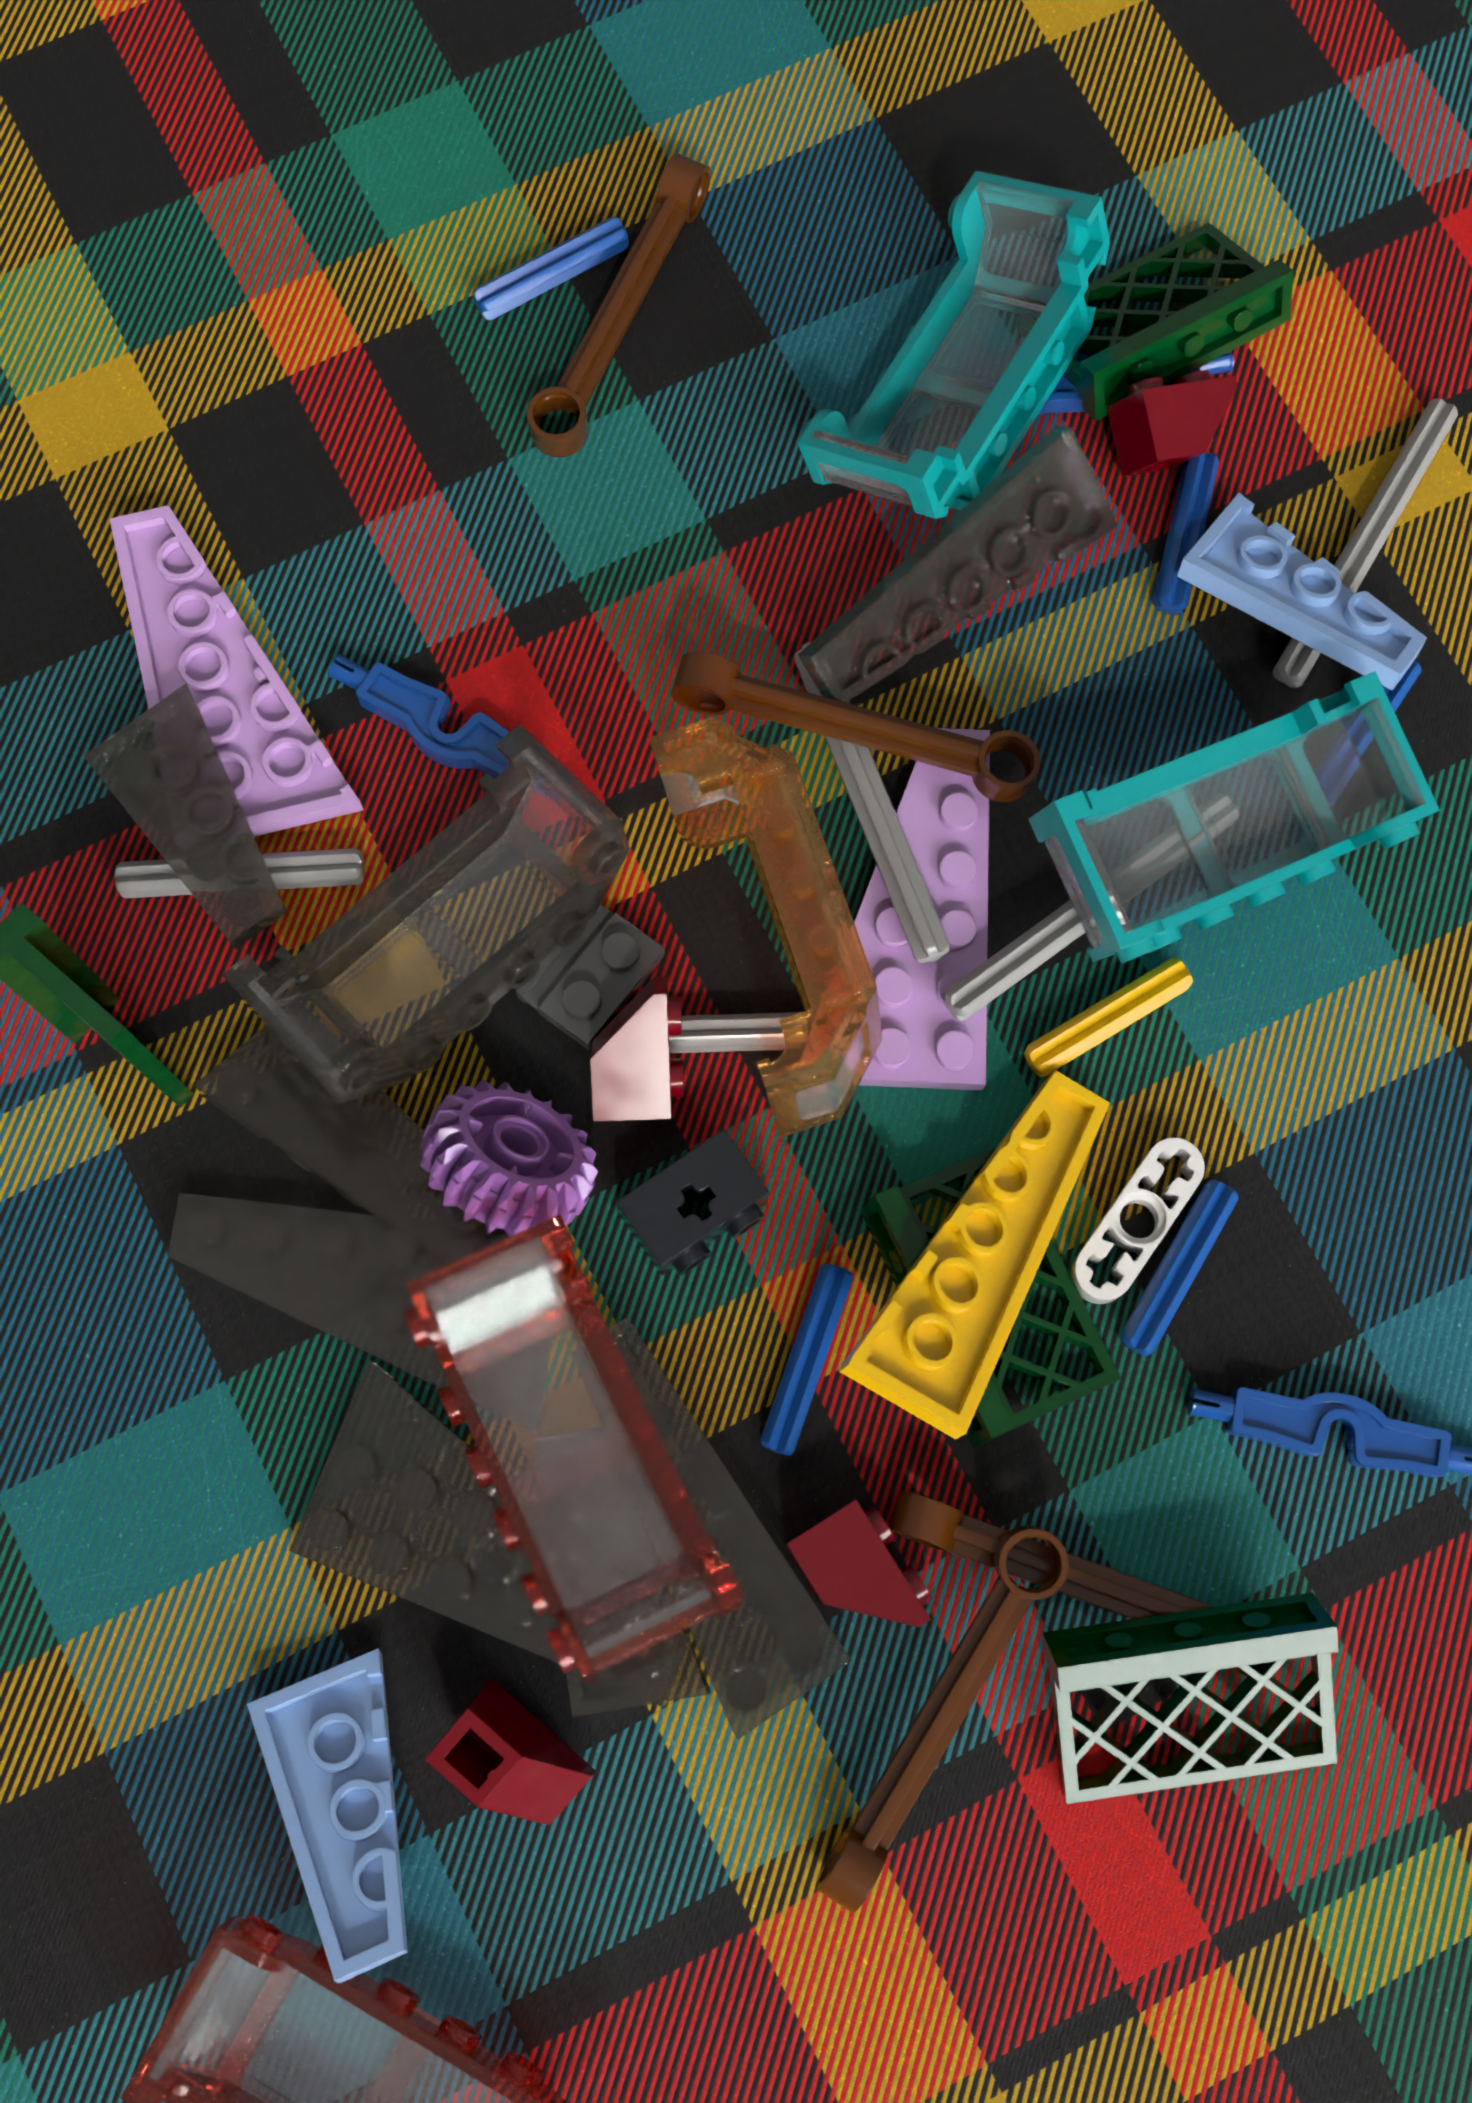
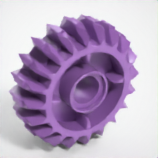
[420,1080,598,1240]

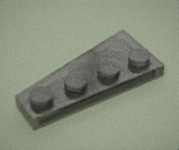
[84,683,287,950]

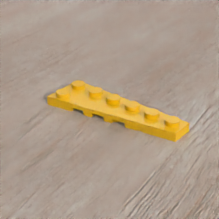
[839,1071,1110,1440]

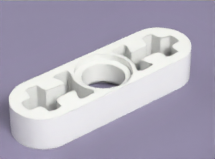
[1070,1138,1205,1304]

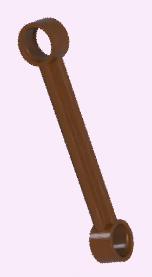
[527,153,711,457]
[671,651,1040,802]
[888,1490,1258,1676]
[815,1525,1069,1913]

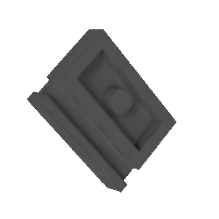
[515,896,665,1050]

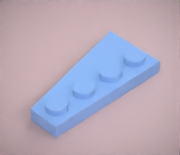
[1177,493,1427,691]
[247,1648,408,1984]

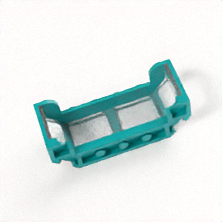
[797,171,1110,519]
[1028,671,1440,964]

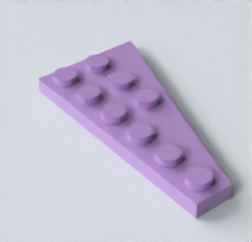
[110,505,364,854]
[794,728,990,1091]

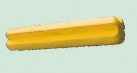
[1024,958,1193,1077]

